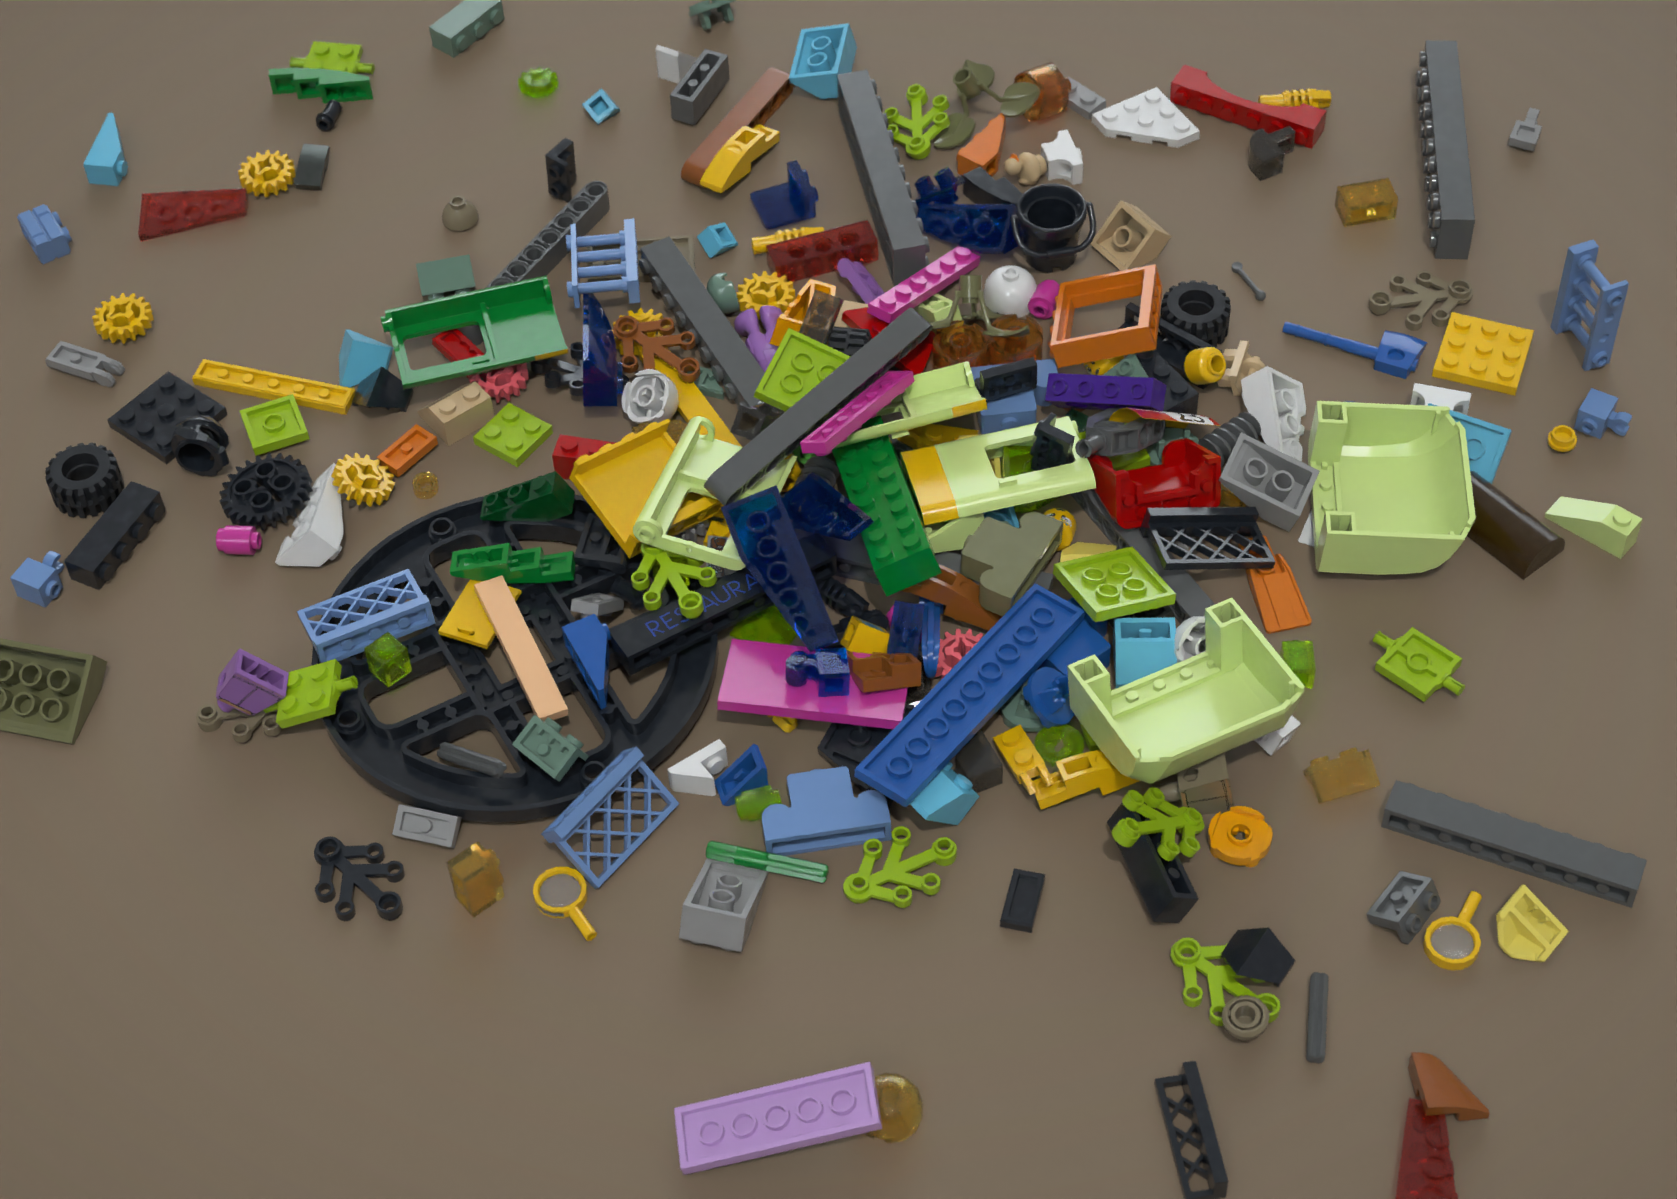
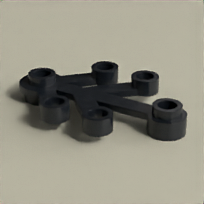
[530,342,629,396]
[314,836,405,921]

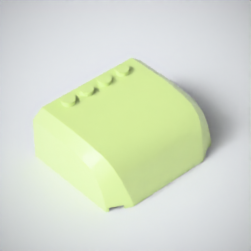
[1308,401,1476,575]
[1067,598,1305,784]

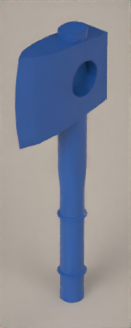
[1282,322,1427,379]

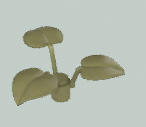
[933,59,1041,149]
[929,275,1030,338]

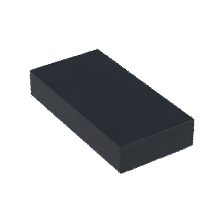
[1000,868,1045,933]

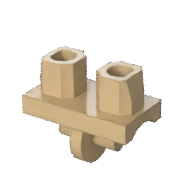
[1217,341,1265,396]

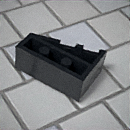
[1125,350,1199,428]

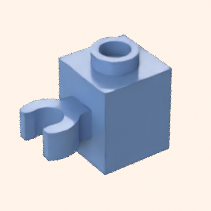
[1574,388,1632,439]
[10,551,64,608]

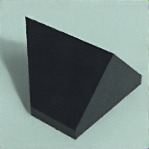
[352,366,413,412]
[1221,927,1295,987]

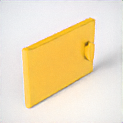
[438,579,522,649]

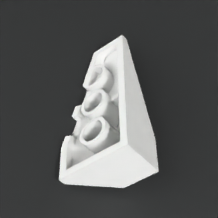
[1241,366,1306,462]
[275,463,344,567]

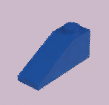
[562,614,611,709]

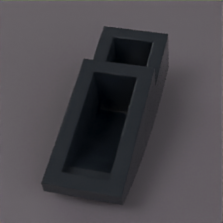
[963,166,1022,222]

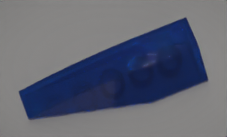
[583,293,623,406]
[771,472,874,542]
[721,485,839,653]

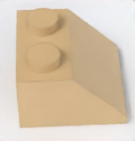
[1091,200,1172,271]
[418,381,494,446]

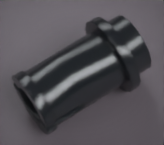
[316,100,342,131]
[610,576,646,610]

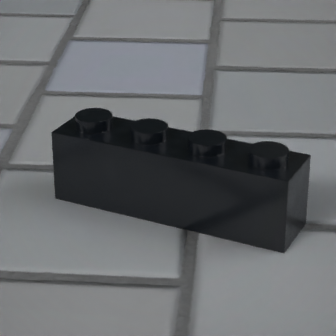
[64,481,166,590]
[1107,802,1199,923]

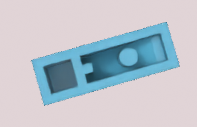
[83,113,128,186]

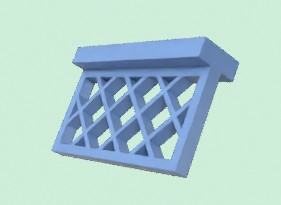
[297,569,435,663]
[541,746,680,889]

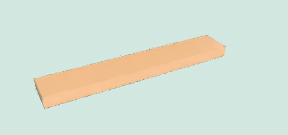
[474,575,568,721]

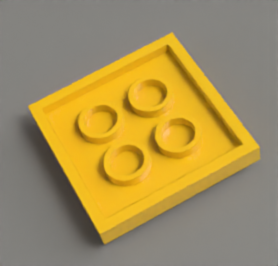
[1432,312,1534,396]

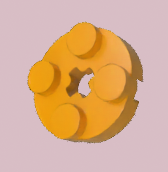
[1208,806,1273,867]

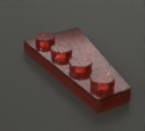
[138,188,248,242]
[1395,1098,1458,1199]

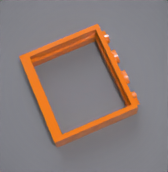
[1048,264,1163,368]

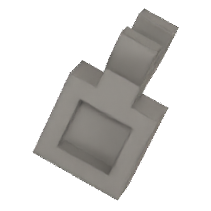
[1508,108,1542,151]

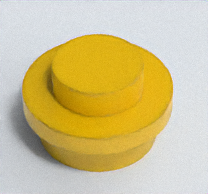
[1547,425,1577,452]

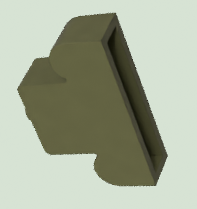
[960,512,1063,616]

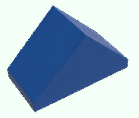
[715,744,769,806]

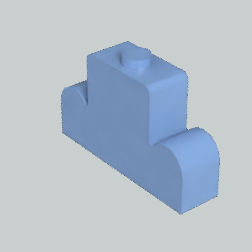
[971,358,1058,434]
[762,766,892,856]

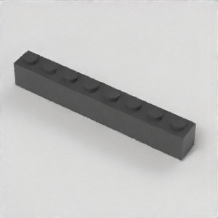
[1381,780,1647,908]

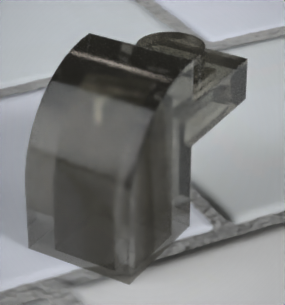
[1248,126,1296,181]

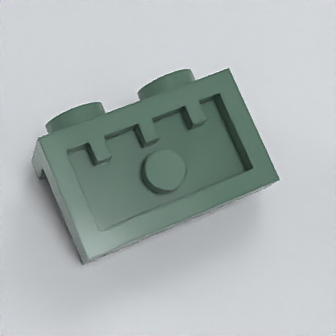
[512,715,589,782]

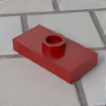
[432,329,484,379]

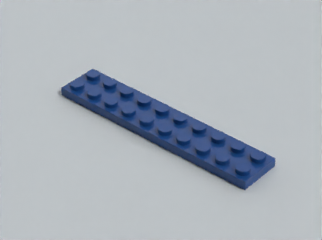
[855,583,1085,808]

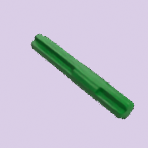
[706,841,829,883]

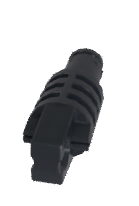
[808,577,870,618]

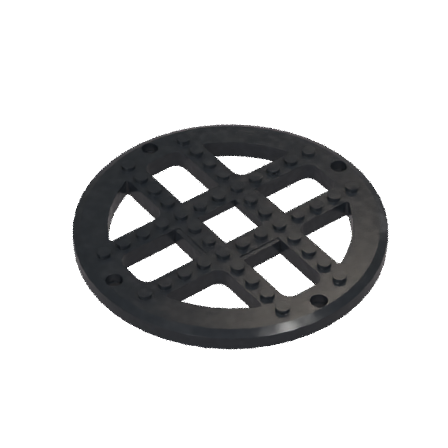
[311,495,719,822]

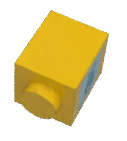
[840,616,892,654]

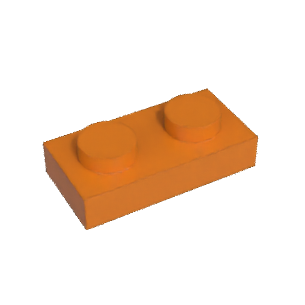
[377,424,438,478]

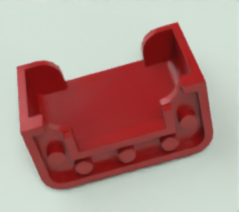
[1087,438,1221,529]

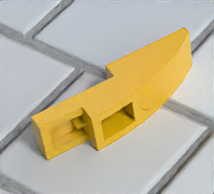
[700,124,780,193]
[1033,750,1139,810]

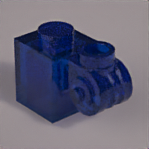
[785,648,850,697]

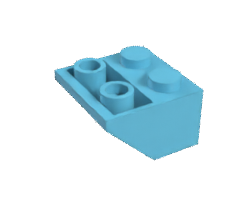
[1113,617,1177,688]

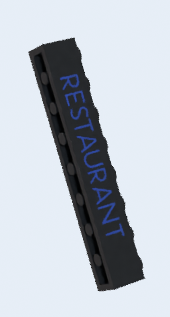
[610,532,837,676]

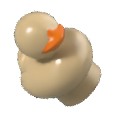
[1004,152,1047,186]

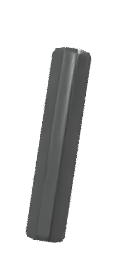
[437,742,507,778]
[1306,972,1329,1063]

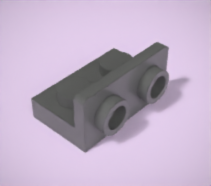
[1366,871,1441,944]

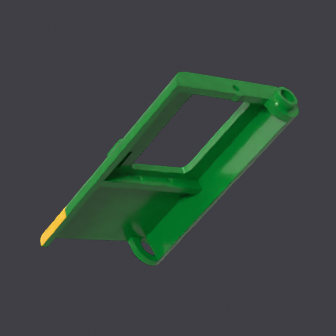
[380,275,568,390]

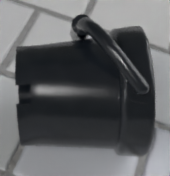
[1010,183,1096,273]

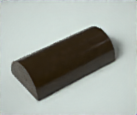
[1467,471,1565,580]

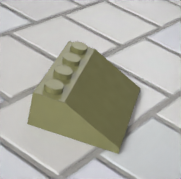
[0,638,107,744]

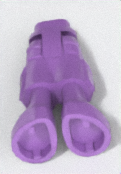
[734,305,783,372]

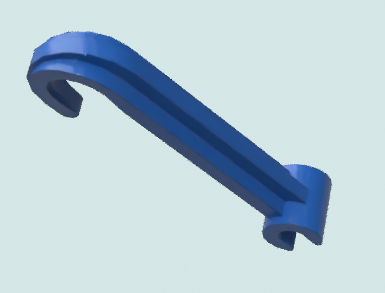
[919,596,943,678]

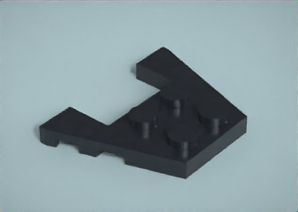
[817,704,914,809]

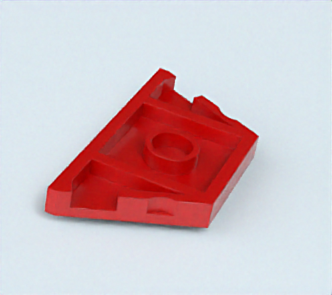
[841,307,938,375]

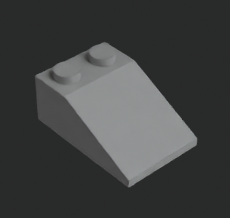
[1219,432,1320,532]
[679,858,768,952]

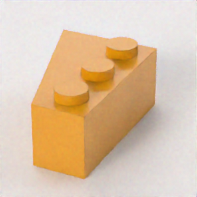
[769,279,836,346]

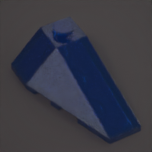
[916,204,1023,255]

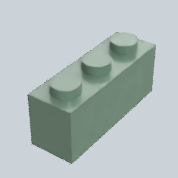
[429,0,505,58]

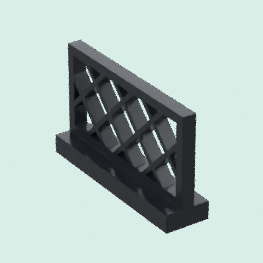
[1140,507,1276,570]

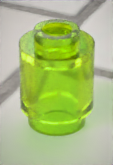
[734,784,782,822]

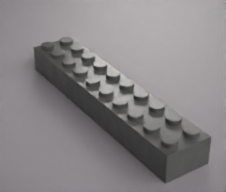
[1415,40,1475,259]
[837,70,930,287]

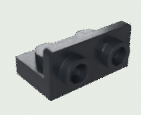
[545,138,577,203]
[975,357,1037,402]
[1030,412,1075,471]

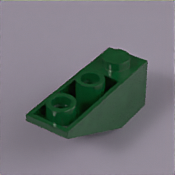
[480,471,575,522]

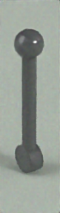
[1232,262,1266,301]

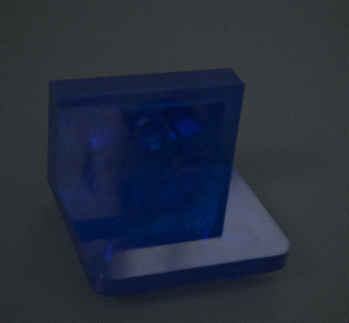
[750,160,819,229]

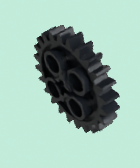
[219,453,313,530]

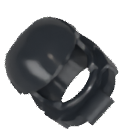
[171,415,229,476]

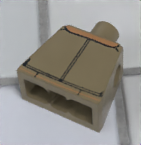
[1159,753,1234,815]

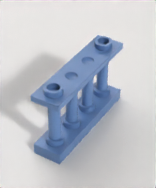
[566,219,640,308]
[1551,240,1629,371]

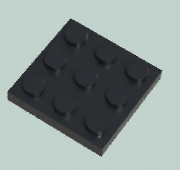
[107,371,228,464]

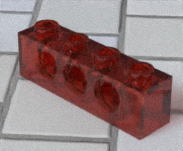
[766,220,879,282]

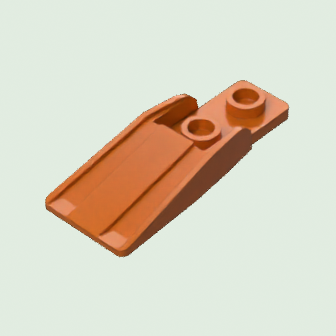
[1238,535,1312,634]

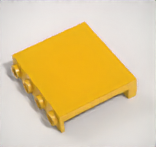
[569,419,724,558]

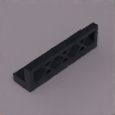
[1118,302,1222,390]
[1154,1061,1228,1199]

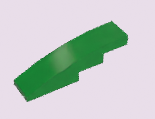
[268,68,373,104]
[450,543,576,583]

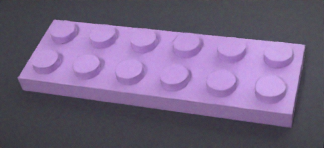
[674,1062,882,1175]

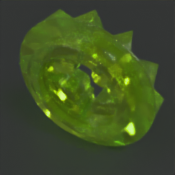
[518,66,559,97]
[1035,724,1084,767]

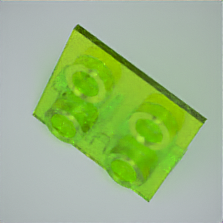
[729,600,811,645]

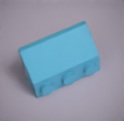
[789,23,857,99]
[910,762,980,825]

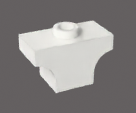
[1041,130,1083,185]
[1410,383,1471,415]

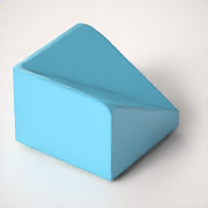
[582,88,620,125]
[697,222,738,258]

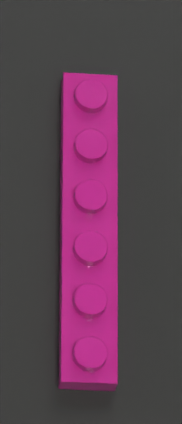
[867,246,981,324]
[800,371,915,456]

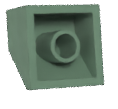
[416,254,475,300]

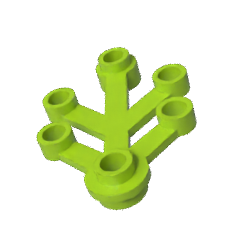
[883,84,950,160]
[631,543,717,619]
[1112,786,1205,861]
[843,826,957,908]
[1171,938,1280,1026]

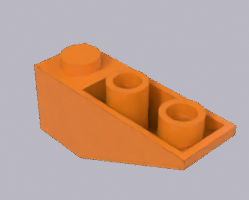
[956,112,1006,177]

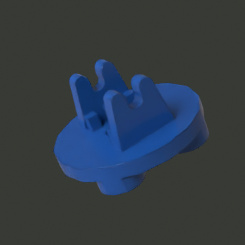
[1023,667,1075,728]

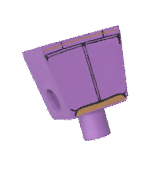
[216,649,289,715]

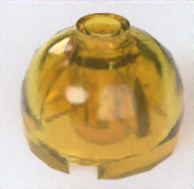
[865,1072,923,1143]

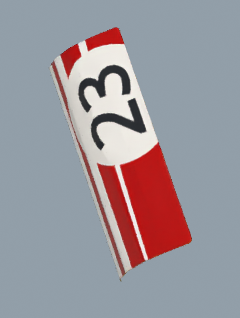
[1108,408,1220,429]

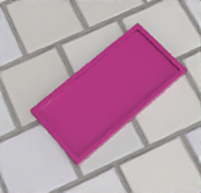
[717,639,909,729]

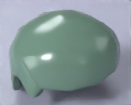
[706,273,740,314]

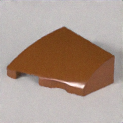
[844,651,921,693]
[1408,1052,1489,1121]

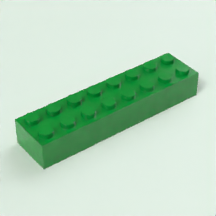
[832,415,942,597]

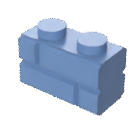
[17,204,72,264]

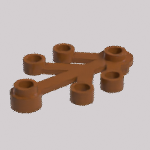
[613,315,701,383]

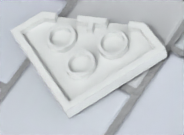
[1092,87,1200,148]

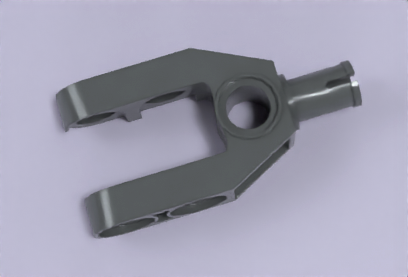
[1075,408,1166,458]

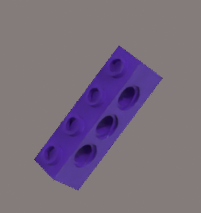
[1045,373,1167,411]

